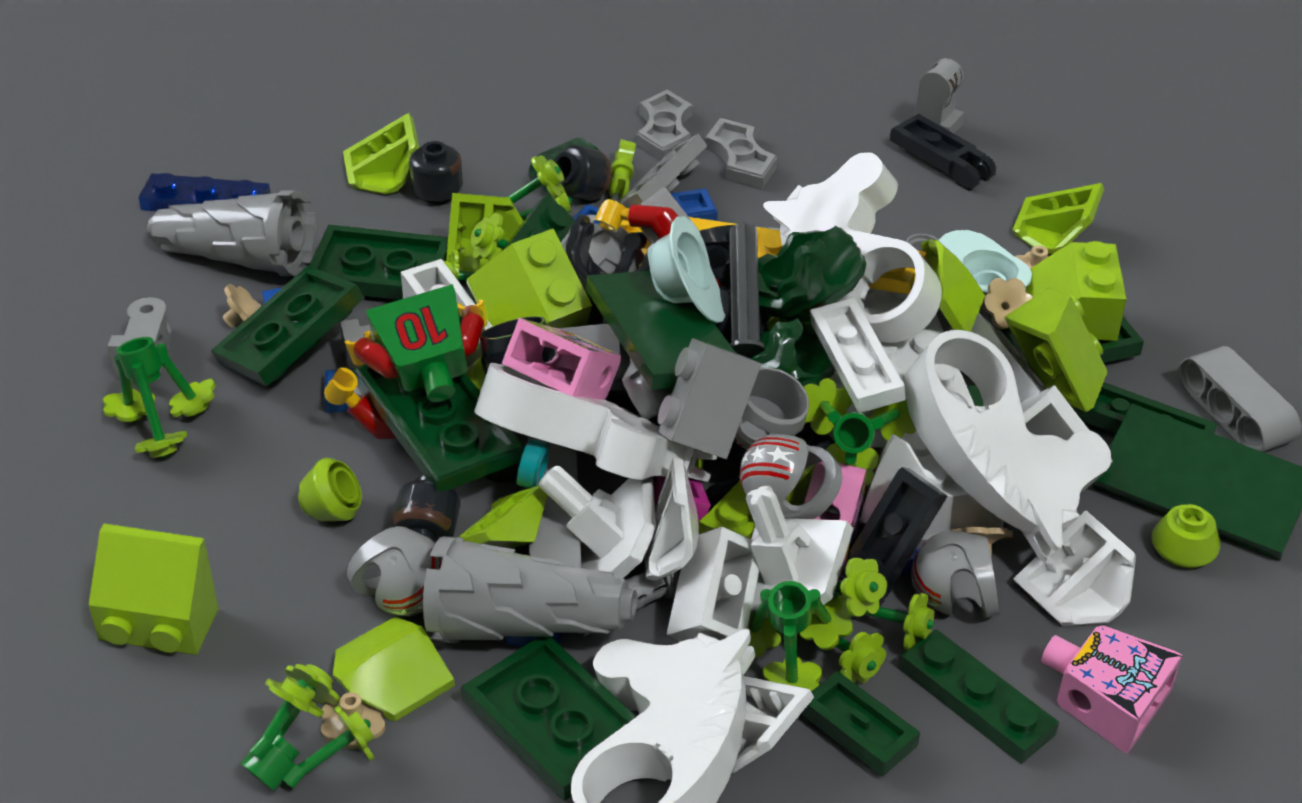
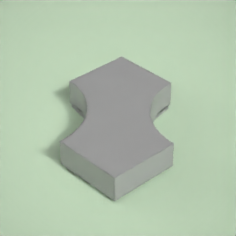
[636,90,693,160]
[705,118,778,189]

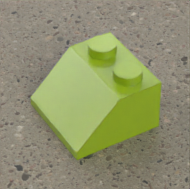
[466,228,592,329]
[1025,241,1127,341]
[1004,287,1108,412]
[88,523,219,655]

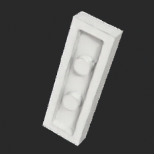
[810,297,906,413]

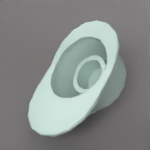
[647,216,725,323]
[939,230,1032,308]

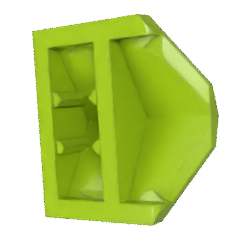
[343,113,419,195]
[1012,183,1105,254]
[446,193,523,272]
[920,239,985,332]
[459,485,548,549]
[333,616,455,722]

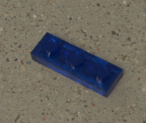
[138,173,271,212]

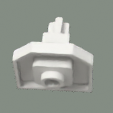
[539,466,657,579]
[746,485,853,618]

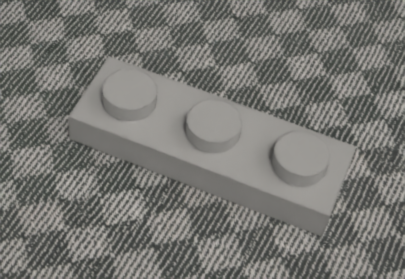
[618,134,707,208]

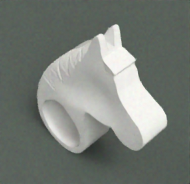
[763,153,942,343]
[904,330,1111,562]
[474,363,717,482]
[571,629,755,803]

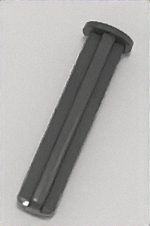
[729,222,765,358]

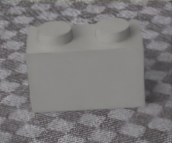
[658,338,761,459]

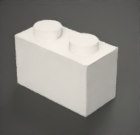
[666,527,759,641]

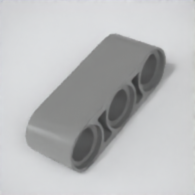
[1179,346,1301,452]

